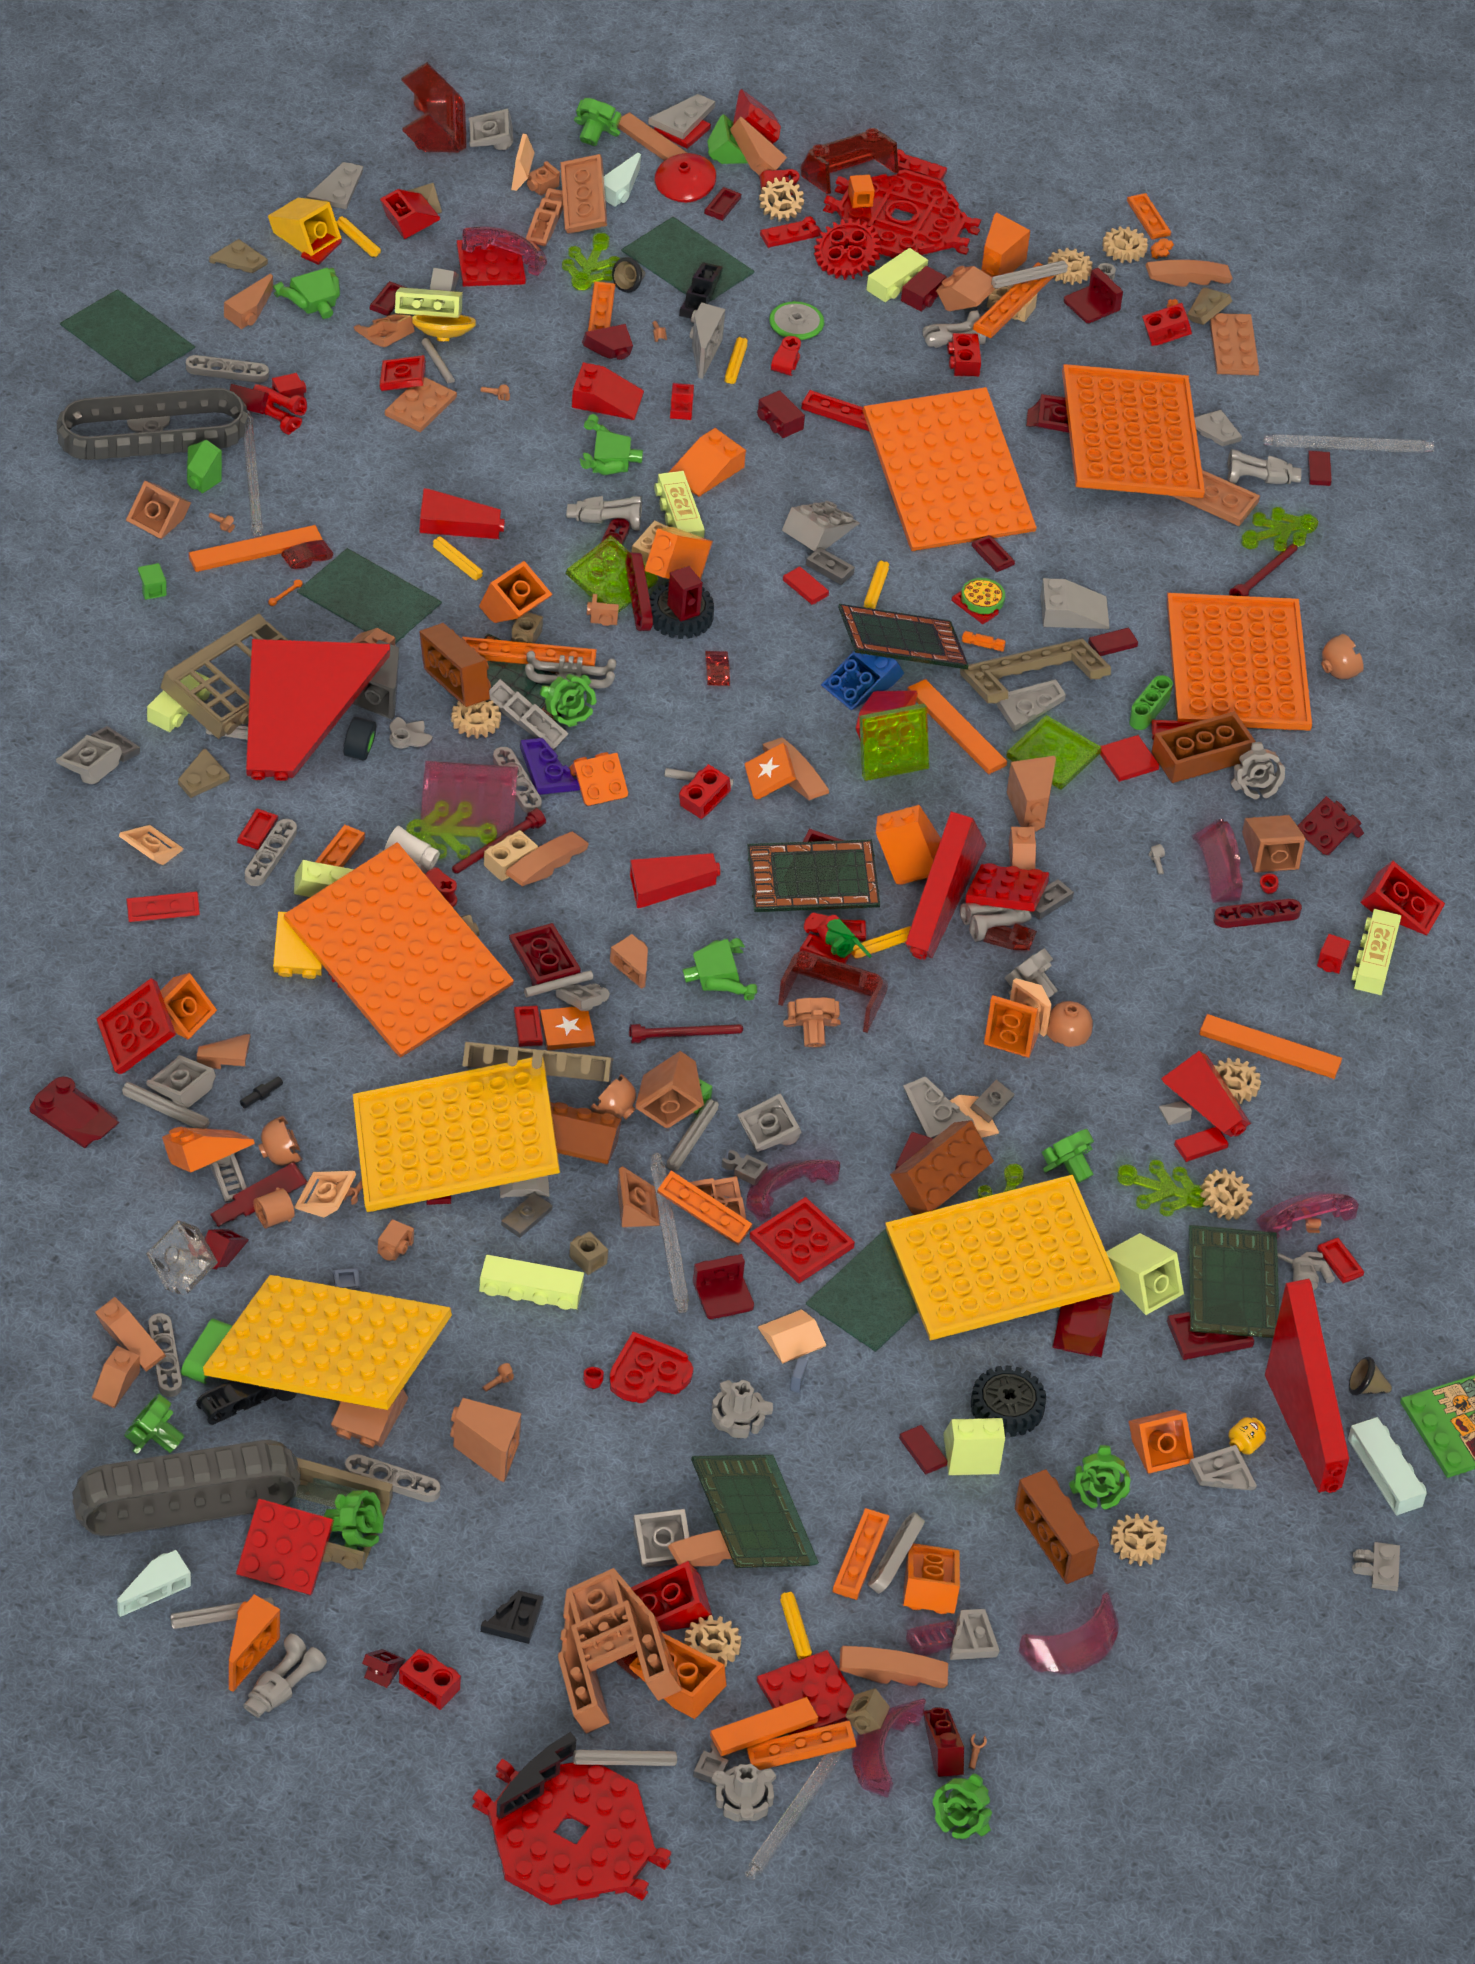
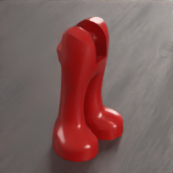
[253,384,307,435]

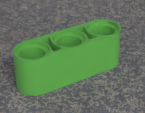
[1129,675,1173,730]
[181,1318,232,1384]

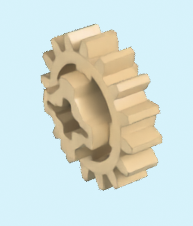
[759,177,804,222]
[1102,226,1148,263]
[1047,248,1093,285]
[451,700,501,739]
[1214,1058,1261,1104]
[1200,1169,1253,1221]
[1110,1514,1167,1566]
[684,1615,741,1667]

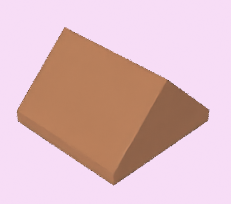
[617,1166,660,1227]

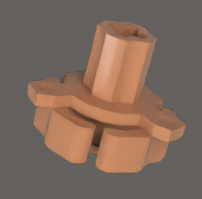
[783,998,841,1047]

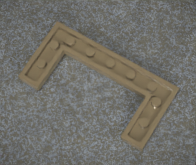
[960,638,1111,704]

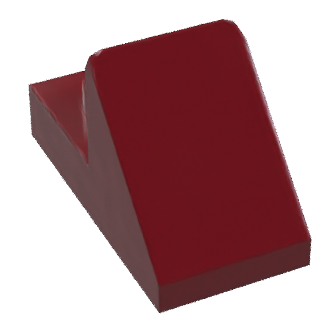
[362,1649,406,1688]

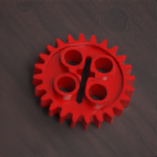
[814,218,882,280]

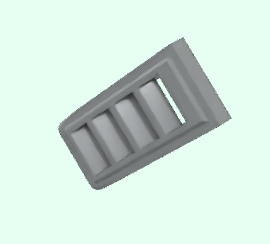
[209,1153,247,1202]

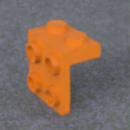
[569,752,628,806]

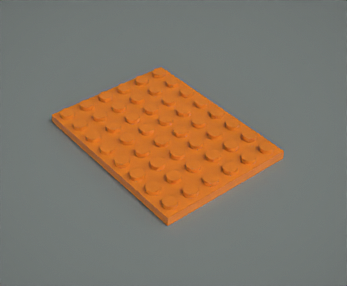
[1062,364,1205,498]
[863,387,1037,551]
[1167,593,1312,731]
[284,842,514,1058]

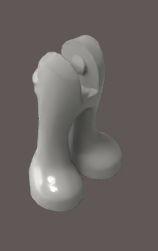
[922,310,986,348]
[960,903,1032,942]

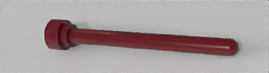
[1229,544,1298,596]
[452,808,546,874]
[629,1024,743,1043]

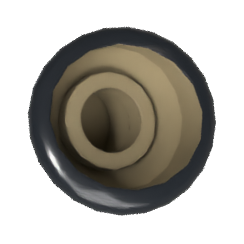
[612,257,646,293]
[1349,1357,1392,1396]

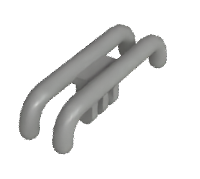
[525,651,616,689]

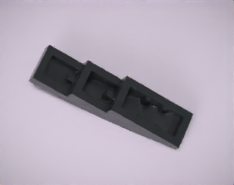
[679,262,723,319]
[496,1732,577,1820]

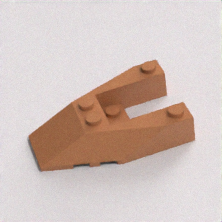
[558,1568,682,1734]

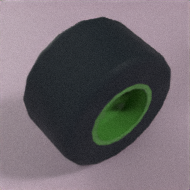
[343,717,377,761]

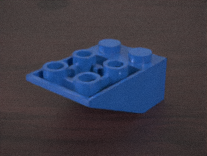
[821,637,905,711]

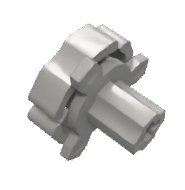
[1230,742,1285,799]
[1005,948,1058,998]
[711,1380,773,1438]
[712,1764,776,1822]

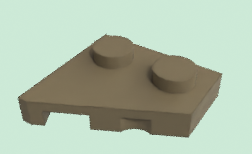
[209,239,268,273]
[1187,287,1232,325]
[178,749,230,798]

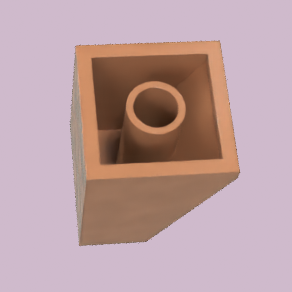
[1007,756,1056,831]
[1242,815,1305,872]
[636,1051,704,1128]
[331,1388,408,1448]
[450,1398,521,1482]

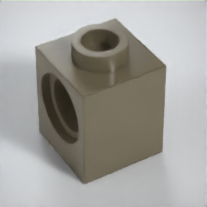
[511,612,543,643]
[569,1231,608,1275]
[846,1688,890,1735]

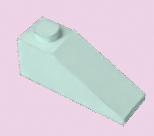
[604,153,641,206]
[117,1550,191,1617]

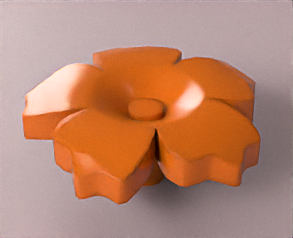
[1150,238,1174,259]

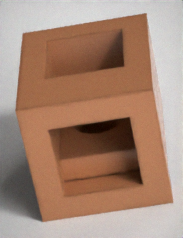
[527,161,560,196]
[378,1219,414,1261]

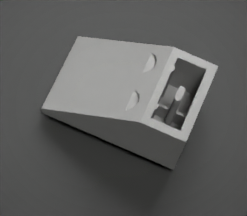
[782,501,860,552]

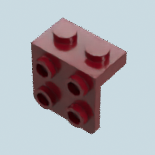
[1064,268,1123,323]
[1298,796,1364,855]
[693,1254,754,1319]

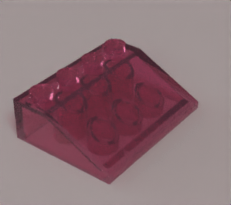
[420,761,518,838]

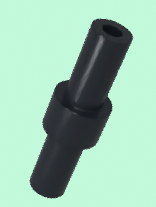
[240,1076,283,1109]

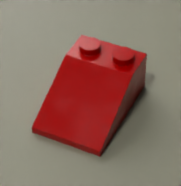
[733,89,781,144]
[572,362,644,420]
[856,690,918,746]
[1360,861,1445,936]
[631,1561,713,1632]

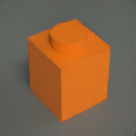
[848,175,875,208]

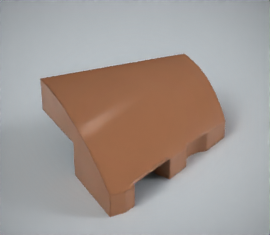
[354,313,415,347]
[197,1034,251,1069]
[690,1176,746,1219]

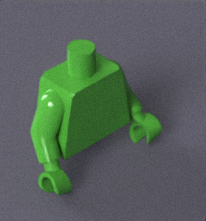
[273,267,340,319]
[580,414,643,475]
[682,938,757,1000]

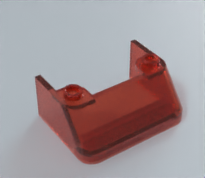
[401,62,466,153]
[800,128,899,194]
[778,951,888,1033]

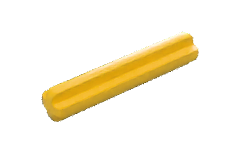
[336,216,381,257]
[724,337,748,384]
[433,537,483,580]
[863,560,889,610]
[852,926,911,959]
[780,1592,812,1660]

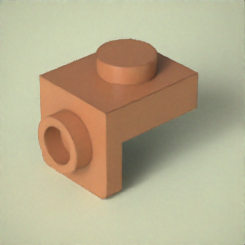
[587,594,619,626]

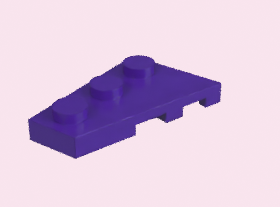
[520,738,580,795]

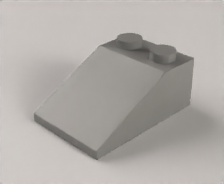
[690,303,725,379]
[1040,578,1109,629]

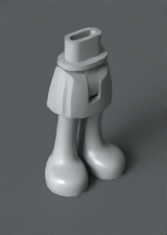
[1227,449,1301,484]
[567,496,642,531]
[243,1633,327,1718]

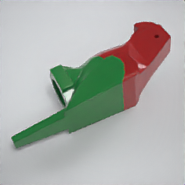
[804,912,872,958]

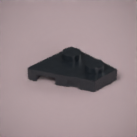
[480,1590,544,1644]

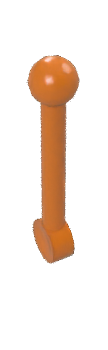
[268,580,303,606]

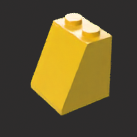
[268,197,342,256]
[273,912,323,979]

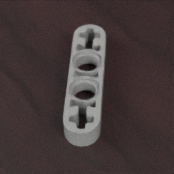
[186,355,269,383]
[493,747,542,813]
[245,819,297,886]
[149,1313,182,1397]
[345,1454,440,1502]
[868,1512,925,1594]

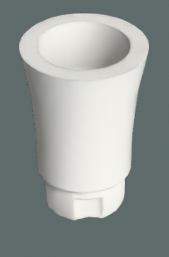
[384,826,440,871]

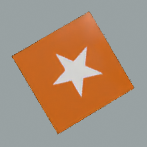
[744,743,796,799]
[540,1007,595,1050]

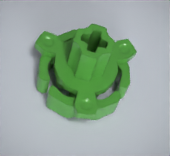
[574,98,622,146]
[540,674,597,727]
[1041,1129,1094,1184]
[124,1394,185,1454]
[1069,1445,1131,1509]
[323,1490,384,1550]
[933,1773,992,1839]

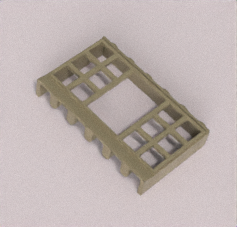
[160,613,288,739]
[463,1042,613,1082]

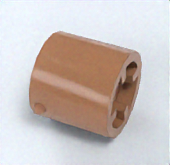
[253,1187,295,1229]

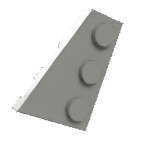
[648,94,715,139]
[306,162,363,209]
[996,679,1066,732]
[903,1077,975,1139]

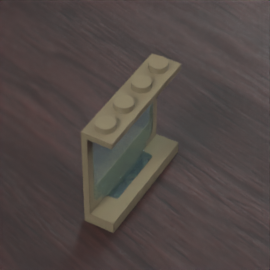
[284,1457,393,1570]

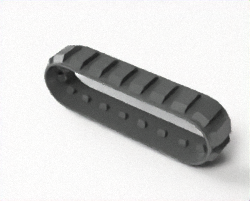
[57,388,248,460]
[72,1440,301,1536]

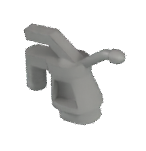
[1275,1252,1335,1290]

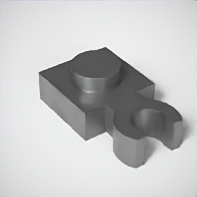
[722,1150,768,1186]
[693,1740,730,1786]

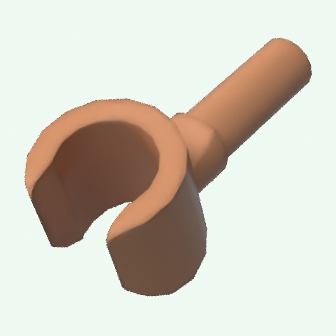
[652,321,667,342]
[481,384,510,401]
[209,513,235,533]
[343,1180,363,1205]
[1300,1205,1321,1233]
[482,1363,514,1391]
[968,1733,987,1770]

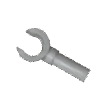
[1149,844,1165,875]

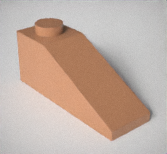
[730,117,787,176]
[224,274,273,329]
[95,1297,166,1372]

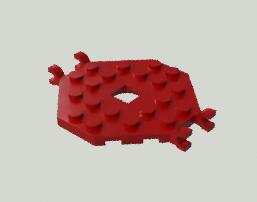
[823,169,982,258]
[472,1759,672,1905]

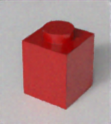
[272,373,306,406]
[1317,934,1351,974]

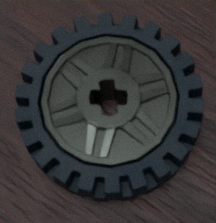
[650,582,714,639]
[971,1365,1046,1437]

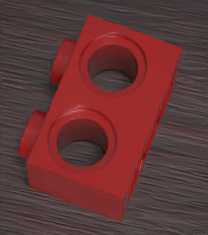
[1142,303,1192,346]
[948,333,981,377]
[679,764,731,819]
[399,1649,461,1710]

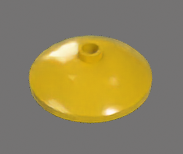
[412,315,476,342]

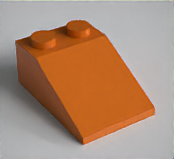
[668,428,746,497]
[984,995,1040,1058]
[162,1127,255,1173]
[903,1543,960,1614]
[229,1594,280,1692]
[629,1633,727,1719]

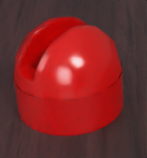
[1260,874,1279,894]
[583,1367,604,1389]

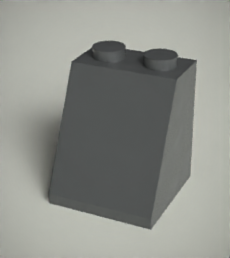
[352,640,399,720]

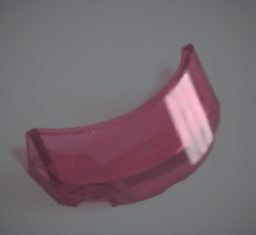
[462,227,547,276]
[1192,819,1243,903]
[746,1160,840,1222]
[1256,1192,1359,1239]
[1019,1592,1119,1674]
[852,1698,926,1798]

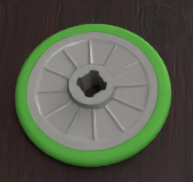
[769,301,824,340]

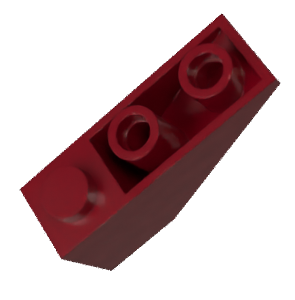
[923,1707,964,1777]

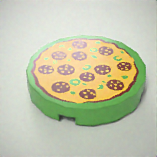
[961,578,1005,614]

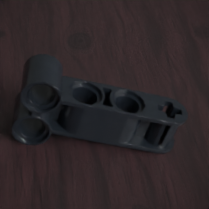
[196,1380,297,1425]

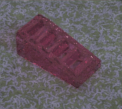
[906,1620,956,1656]

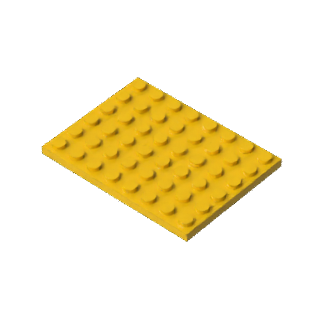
[353,1057,560,1212]
[885,1175,1120,1341]
[203,1275,452,1410]

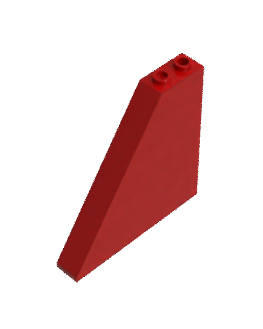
[246,639,390,781]
[905,811,987,960]
[1265,1278,1349,1493]

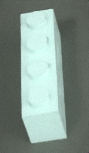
[1348,1417,1427,1515]

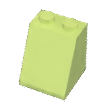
[1106,1233,1184,1315]
[943,1418,1005,1475]

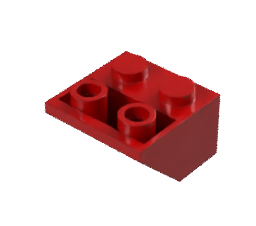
[380,189,441,239]

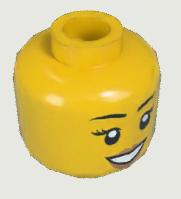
[1228,1417,1266,1455]

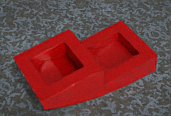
[670,383,694,420]

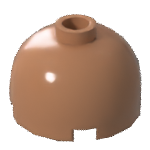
[1321,634,1364,679]
[1047,1001,1093,1047]
[590,1074,636,1120]
[258,1116,303,1166]

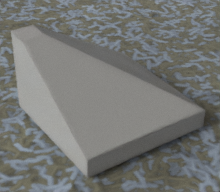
[1159,1101,1192,1125]

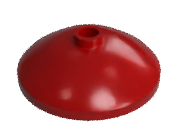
[655,153,716,203]

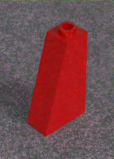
[420,488,505,539]
[630,853,720,908]
[1161,1051,1251,1137]

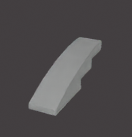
[488,679,569,750]

